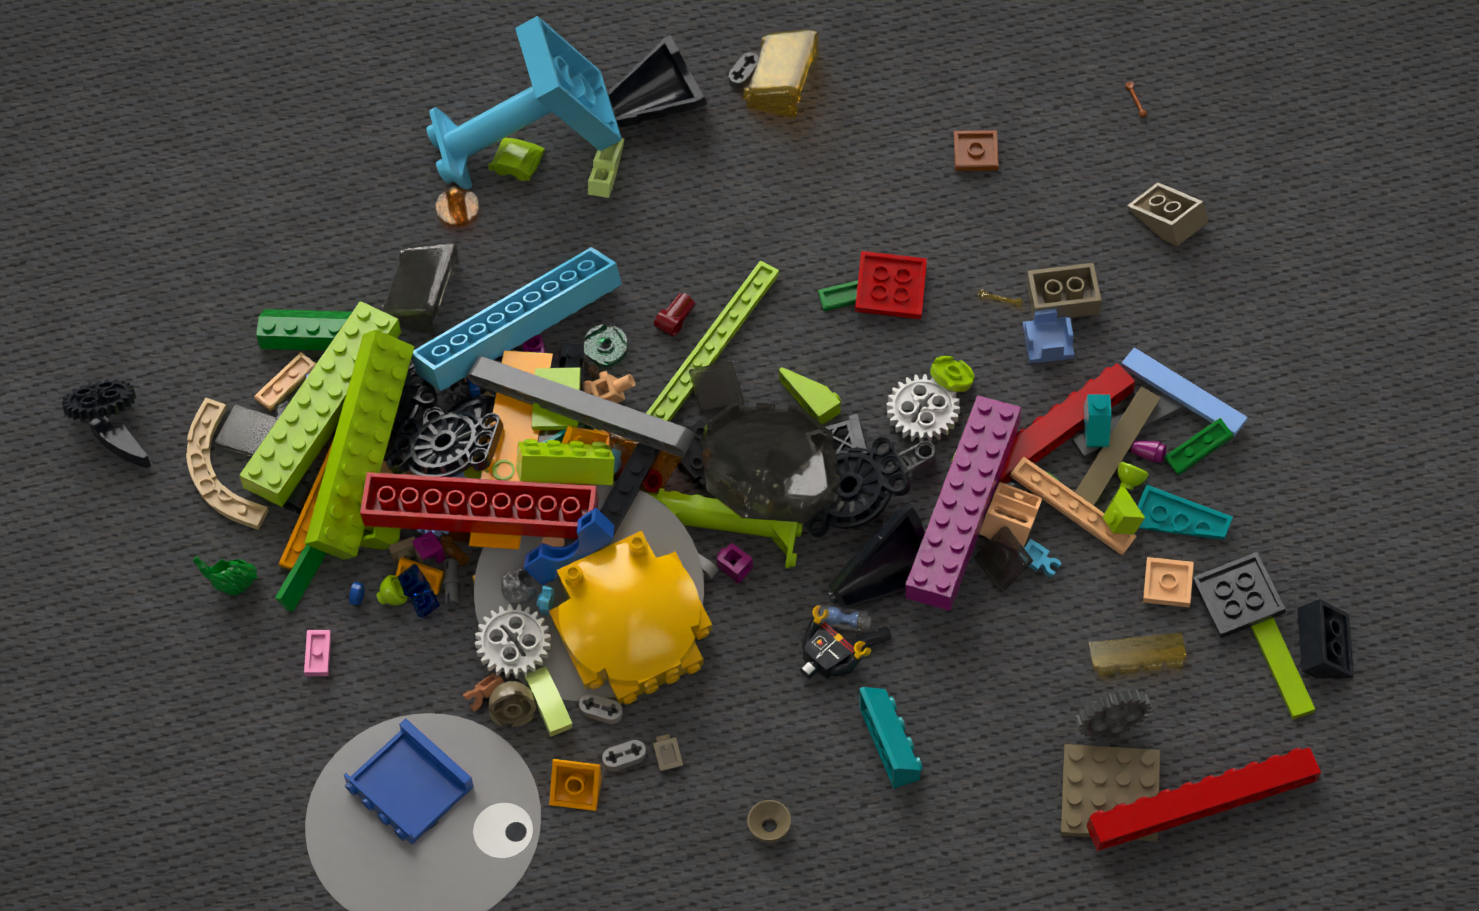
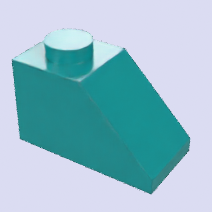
[1083,394,1111,447]

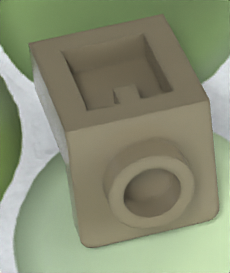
[388,536,424,564]
[651,734,683,771]

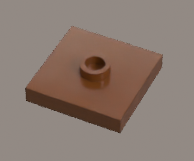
[954,130,999,171]

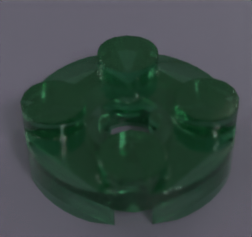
[583,324,628,368]

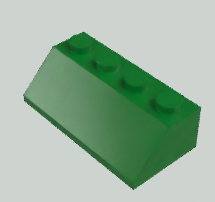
[256,309,352,351]

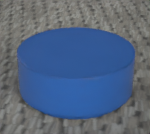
[349,582,365,606]

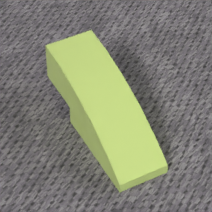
[588,138,624,198]
[524,666,572,737]

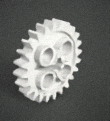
[886,374,960,442]
[475,604,551,679]

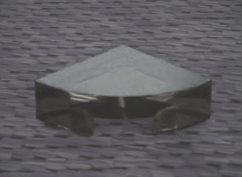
[582,356,600,381]

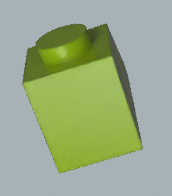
[1103,486,1145,535]

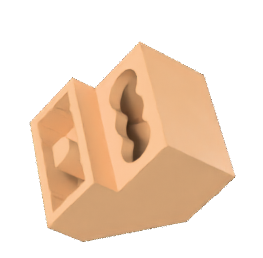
[980,482,1043,550]

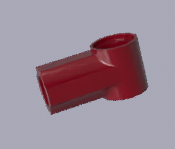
[654,293,695,337]

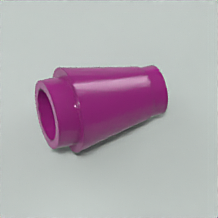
[1131,440,1167,464]

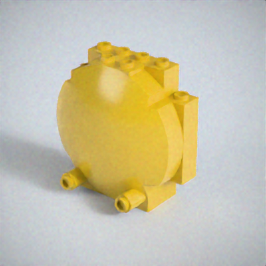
[549,530,712,705]

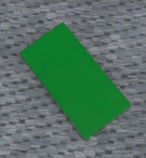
[818,281,858,311]

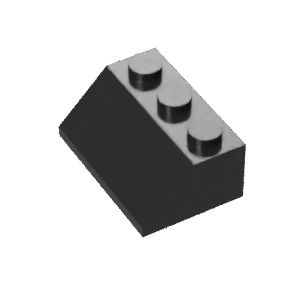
[1297,599,1354,678]

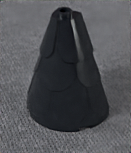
[607,35,708,128]
[827,502,925,609]

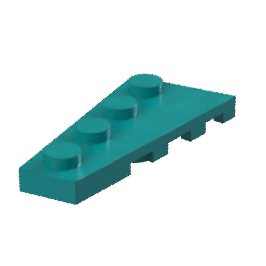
[1138,485,1233,540]

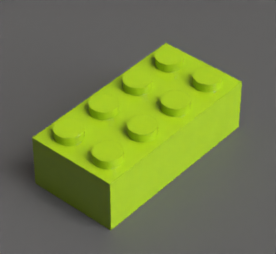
[516,439,615,485]

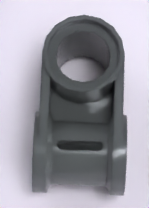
[892,441,936,479]

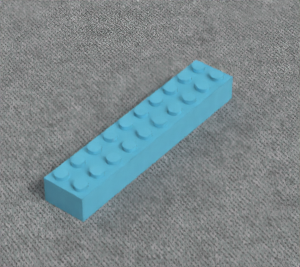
[412,247,622,391]

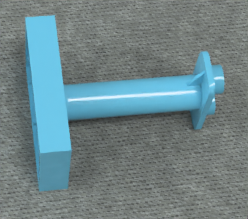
[427,16,622,190]

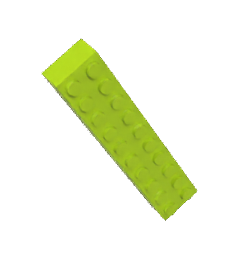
[239,301,401,507]
[304,329,415,560]

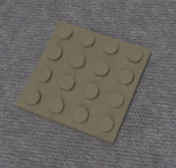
[1061,744,1160,841]

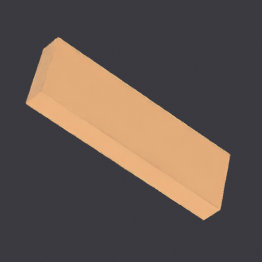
[254,352,316,412]

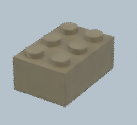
[1026,263,1101,320]

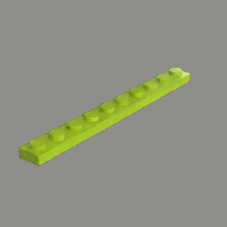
[646,260,779,422]

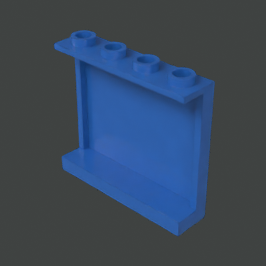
[344,718,474,844]

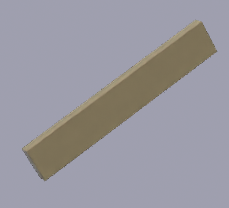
[1075,386,1161,506]

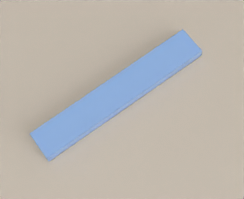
[1121,348,1248,437]

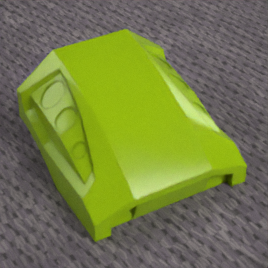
[488,138,545,181]

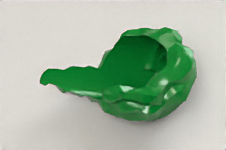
[193,556,258,596]

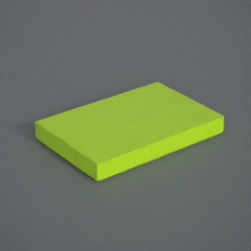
[532,368,581,430]

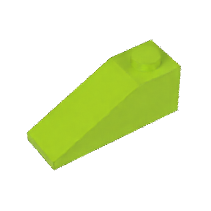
[779,367,842,427]

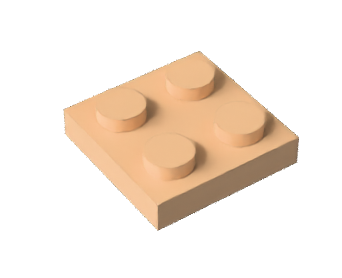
[1143,557,1194,607]

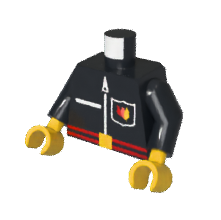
[800,605,871,679]

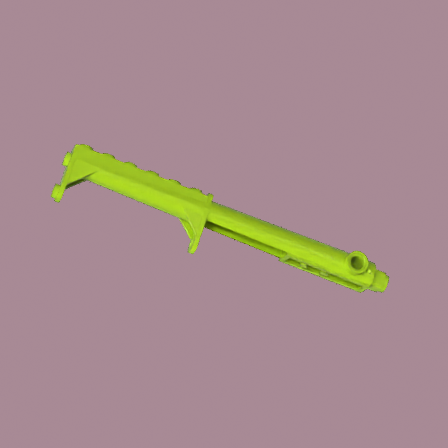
[464,460,803,569]

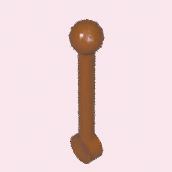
[1125,82,1147,118]

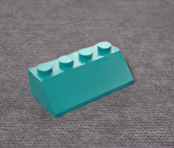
[859,687,923,789]

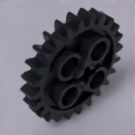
[62,379,136,421]

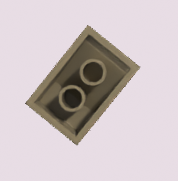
[1127,182,1208,246]

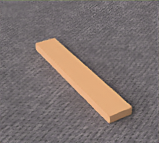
[1010,457,1136,555]

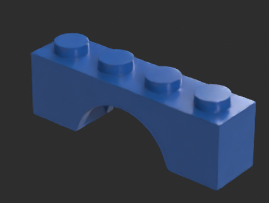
[524,508,614,586]

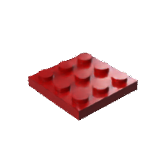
[855,251,927,319]

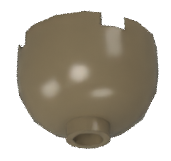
[489,681,536,727]

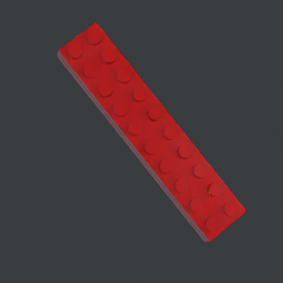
[360,472,599,539]

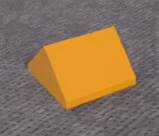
[549,759,602,811]

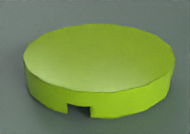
[930,356,974,392]

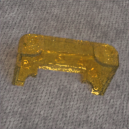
[743,29,819,119]

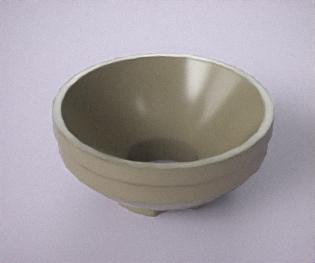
[747,800,791,843]

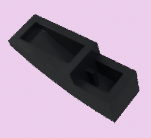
[89,416,151,468]

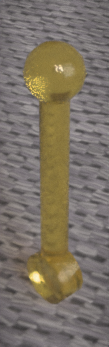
[978,289,1023,307]

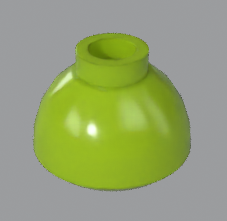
[1118,462,1149,491]
[376,575,408,606]

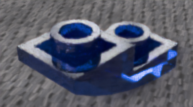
[397,564,440,618]

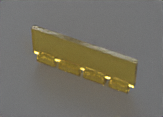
[1089,632,1186,676]

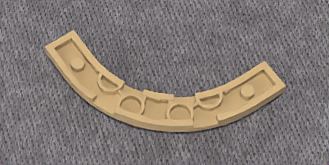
[186,397,269,530]

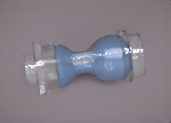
[820,604,872,633]

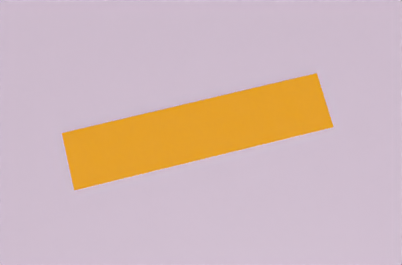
[469,351,553,549]

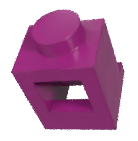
[716,543,753,584]

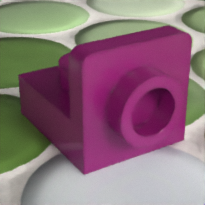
[412,531,445,564]

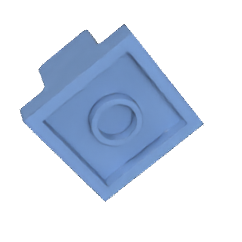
[1022,309,1074,364]

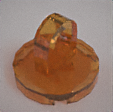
[436,186,479,228]

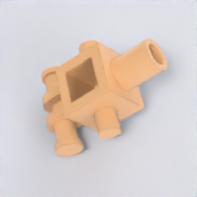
[582,371,635,403]

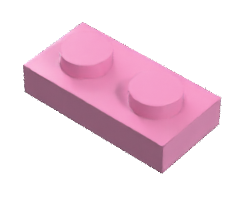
[304,630,331,676]

